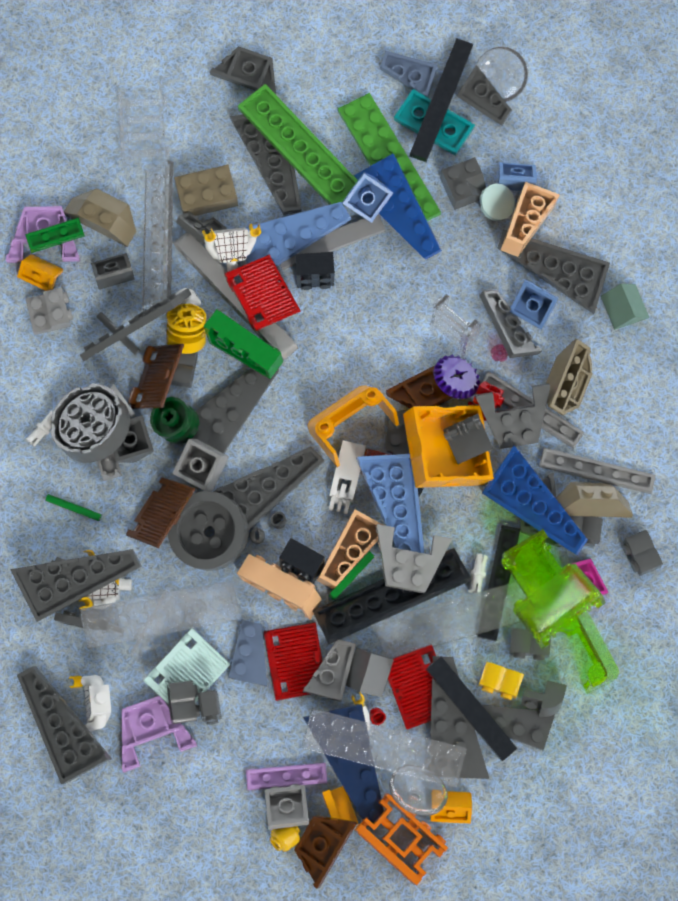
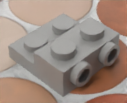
[26,287,73,335]
[265,784,309,830]

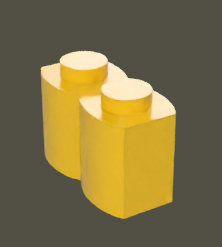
[478,661,524,700]

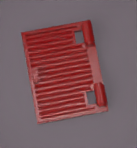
[225,255,301,331]
[264,622,323,701]
[388,644,436,730]

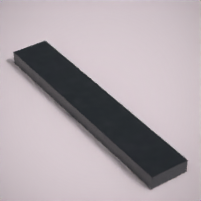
[477,525,521,642]
[425,656,518,762]

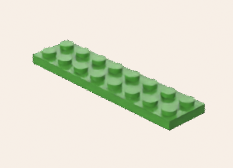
[238,84,358,205]
[338,93,441,221]

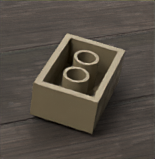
[174,165,238,216]

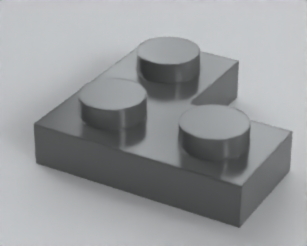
[176,211,227,245]

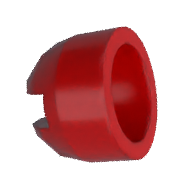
[369,707,386,725]

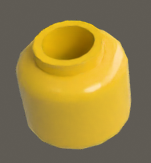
[270,826,300,852]

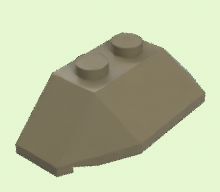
[64,188,137,247]
[546,339,593,415]
[556,482,633,518]

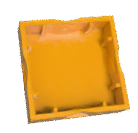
[403,406,494,488]

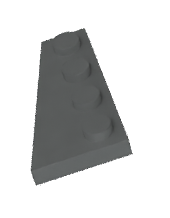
[479,290,542,358]

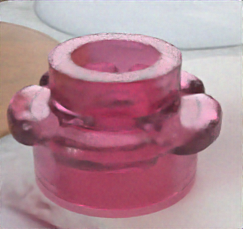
[491,344,508,362]

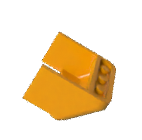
[307,385,399,467]

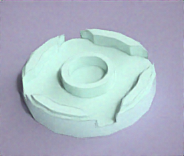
[479,183,515,221]

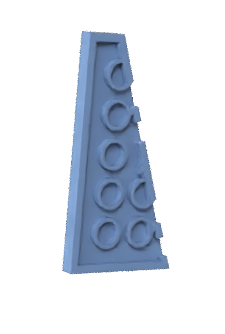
[245,202,352,267]
[356,454,425,554]

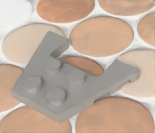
[376,524,452,593]

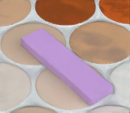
[246,763,327,790]

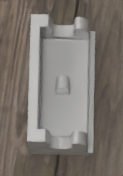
[98,453,122,481]

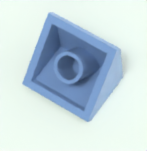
[498,162,537,191]
[342,172,393,223]
[510,280,558,330]

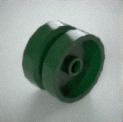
[150,397,199,445]

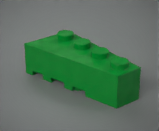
[204,309,283,379]

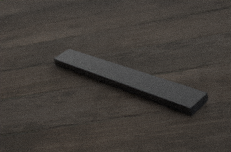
[409,38,473,163]

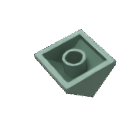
[601,283,649,330]

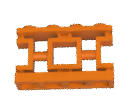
[354,793,448,886]

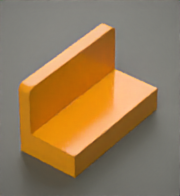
[17,254,63,291]
[322,786,358,824]
[430,791,472,824]

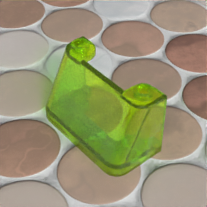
[501,529,587,621]
[513,563,606,650]
[550,610,619,694]

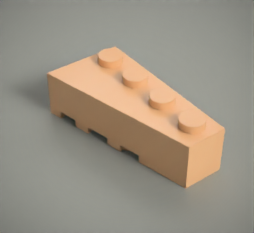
[501,182,560,257]
[316,509,383,589]
[237,554,322,619]

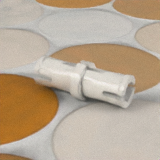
[26,411,53,447]
[468,554,488,595]

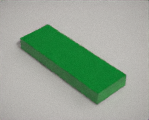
[25,218,85,253]
[328,551,375,600]

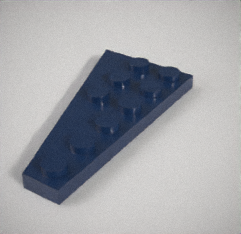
[303,704,384,827]

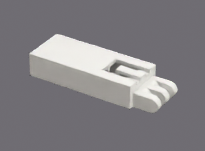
[329,440,366,514]

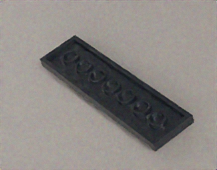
[313,548,471,644]

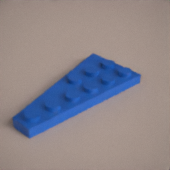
[354,154,442,260]
[482,446,588,556]

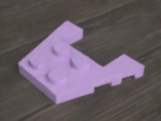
[6,206,80,263]
[122,696,197,773]

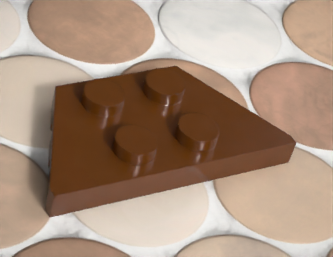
[386,365,453,409]
[294,815,357,889]

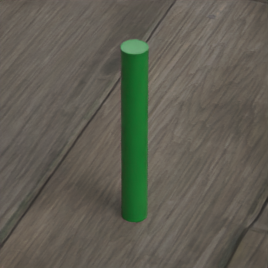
[45,494,102,521]

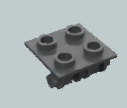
[443,414,493,464]

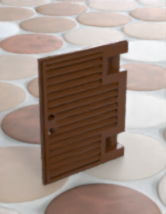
[128,344,184,409]
[126,477,195,548]

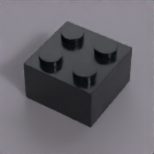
[295,252,335,290]
[279,538,325,584]

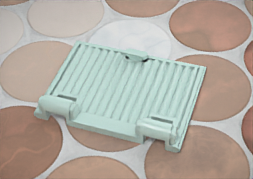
[143,628,230,704]

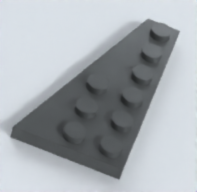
[230,114,302,215]
[17,666,112,784]

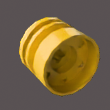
[166,304,206,354]

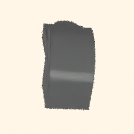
[521,680,567,717]

